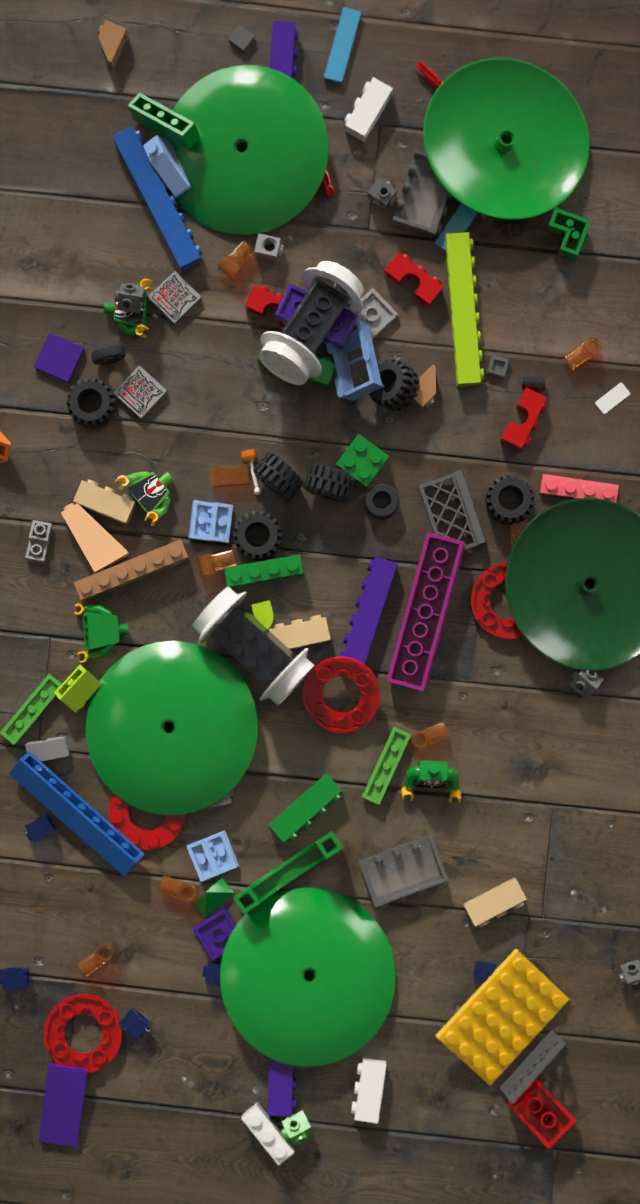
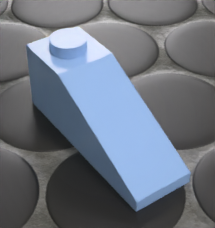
[143,135,191,197]

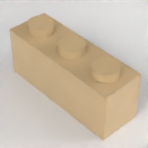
[73,479,137,525]
[269,615,331,650]
[463,878,527,927]

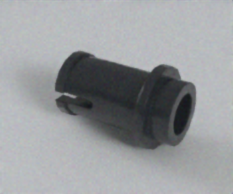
[522,376,546,392]

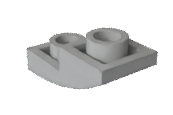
[25,520,52,564]
[25,736,70,761]

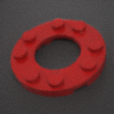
[470,562,523,639]
[303,656,380,733]
[109,793,186,850]
[44,994,123,1073]

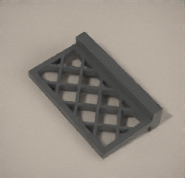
[419,470,487,550]
[499,1029,566,1104]

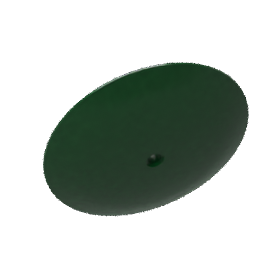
[505,498,640,671]

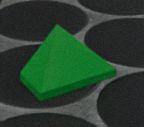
[192,878,234,918]

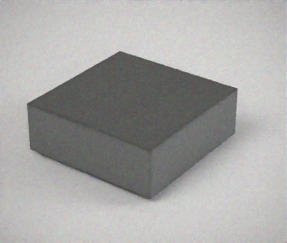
[229,25,255,53]
[486,355,510,379]

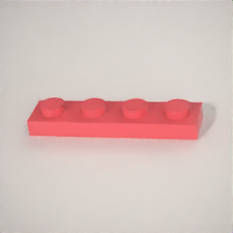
[540,474,619,503]

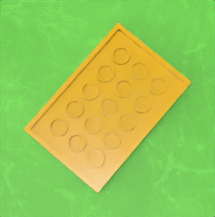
[436,949,569,1086]

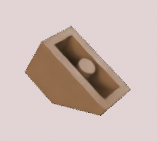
[97,20,128,69]
[413,365,436,410]

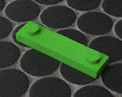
[0,674,62,745]
[362,727,411,805]

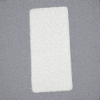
[595,383,630,414]

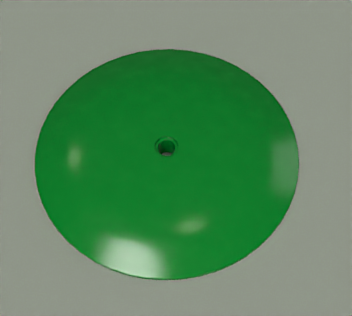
[423,58,590,220]
[164,65,329,235]
[85,641,258,815]
[220,888,395,1067]

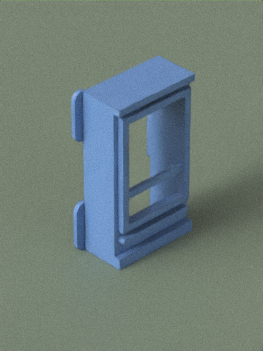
[326,320,384,401]

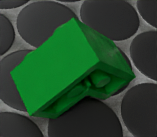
[547,208,591,261]

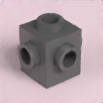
[367,177,398,210]
[115,283,144,313]
[569,669,604,700]
[619,960,640,995]

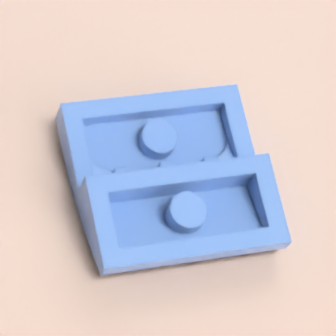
[188,500,233,543]
[187,830,239,882]

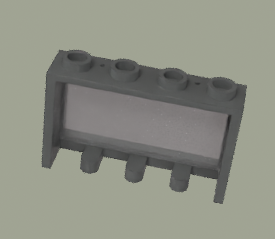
[391,149,452,239]
[359,835,448,909]

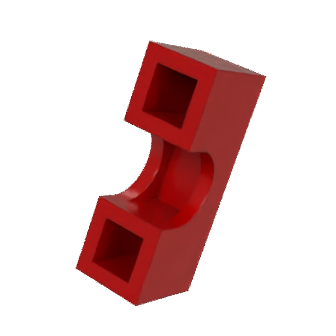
[384,252,444,308]
[245,285,286,327]
[500,387,547,451]

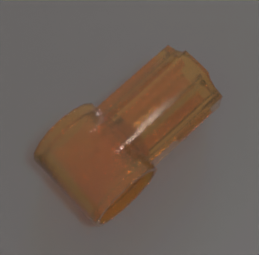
[217,241,254,280]
[563,337,601,370]
[196,550,236,577]
[410,721,450,750]
[158,875,199,902]
[77,942,116,977]

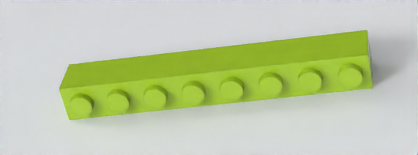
[445,232,484,387]

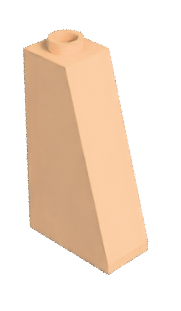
[61,503,130,573]

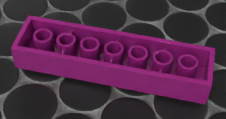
[386,532,466,692]

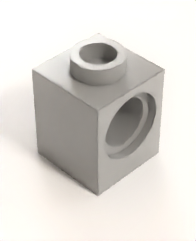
[254,233,284,261]

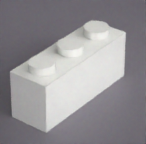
[344,77,393,142]
[351,1058,386,1123]
[241,1102,294,1165]

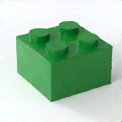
[336,434,389,490]

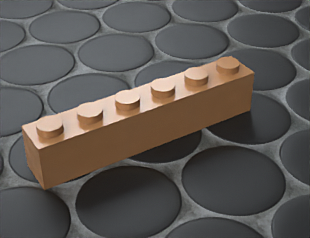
[74,539,190,602]

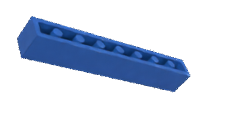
[112,126,203,272]
[9,751,144,877]

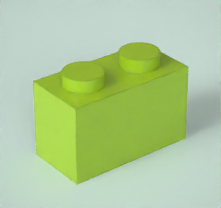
[54,665,102,713]

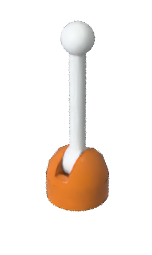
[240,449,262,495]

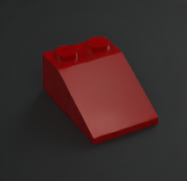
[507,1078,578,1151]

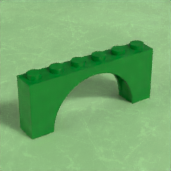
[233,831,343,914]

